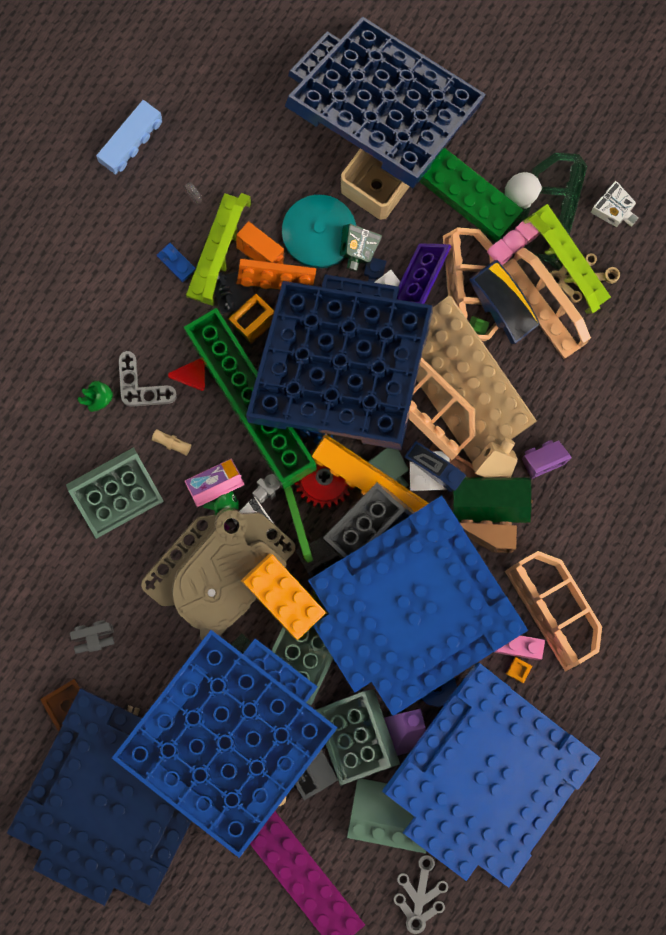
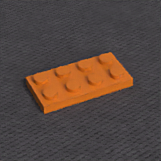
[237,259,316,290]

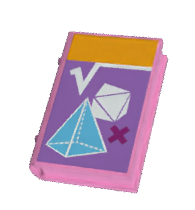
[185,459,245,507]

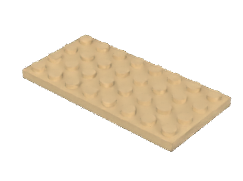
[416,296,537,463]

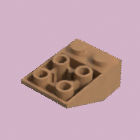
[460,520,517,553]

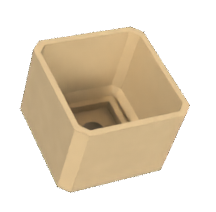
[340,149,410,220]

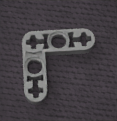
[119,351,177,407]

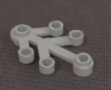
[394,855,448,934]

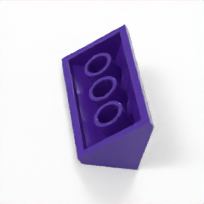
[397,243,451,304]

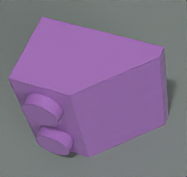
[522,440,571,479]

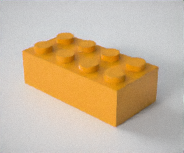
[241,554,326,640]

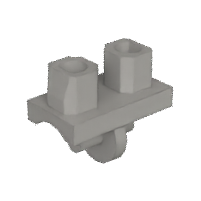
[252,474,280,504]

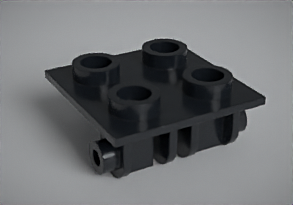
[214,271,258,314]

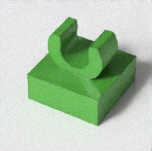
[470,316,490,335]

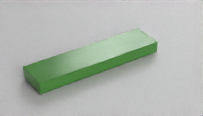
[284,486,314,563]

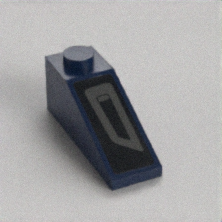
[404,441,466,492]

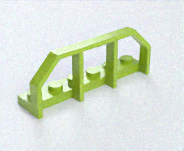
[186,193,251,306]
[523,204,611,314]

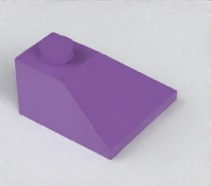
[384,709,426,756]

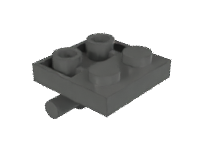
[70,620,115,654]

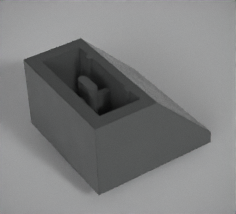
[295,750,338,800]

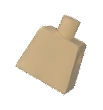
[472,438,517,478]

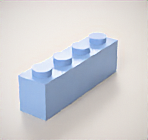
[96,100,162,175]

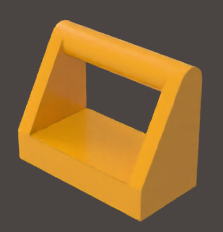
[228,294,275,344]

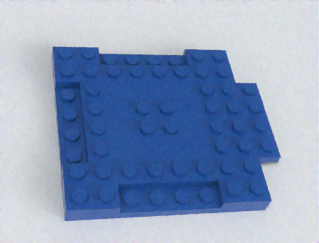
[308,496,528,716]
[112,630,338,858]
[382,663,600,888]

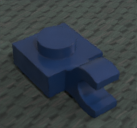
[364,258,386,282]

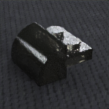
[295,535,344,579]

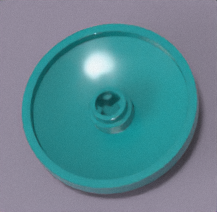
[282,195,356,268]

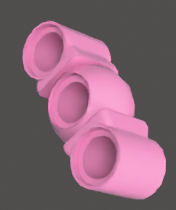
[487,221,540,265]

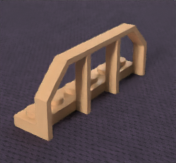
[443,227,498,341]
[502,247,591,359]
[408,357,475,460]
[505,551,602,671]

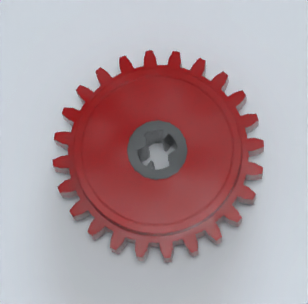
[294,450,353,509]

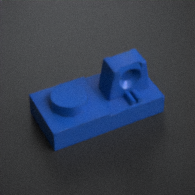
[156,243,196,283]

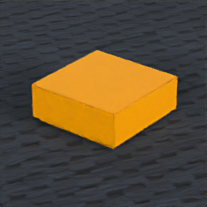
[506,657,532,683]

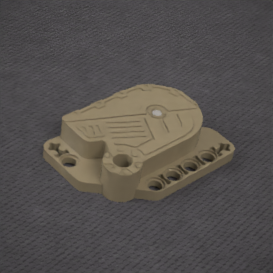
[141,507,295,640]

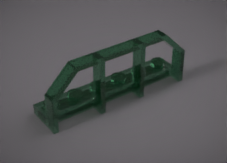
[519,152,587,269]

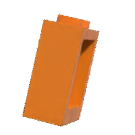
[236,221,284,264]

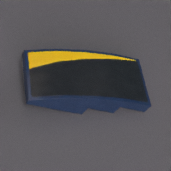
[470,260,540,344]

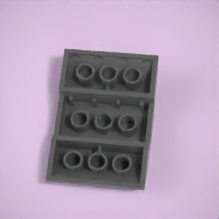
[323,482,415,558]

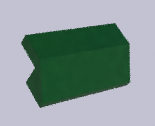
[453,477,532,523]

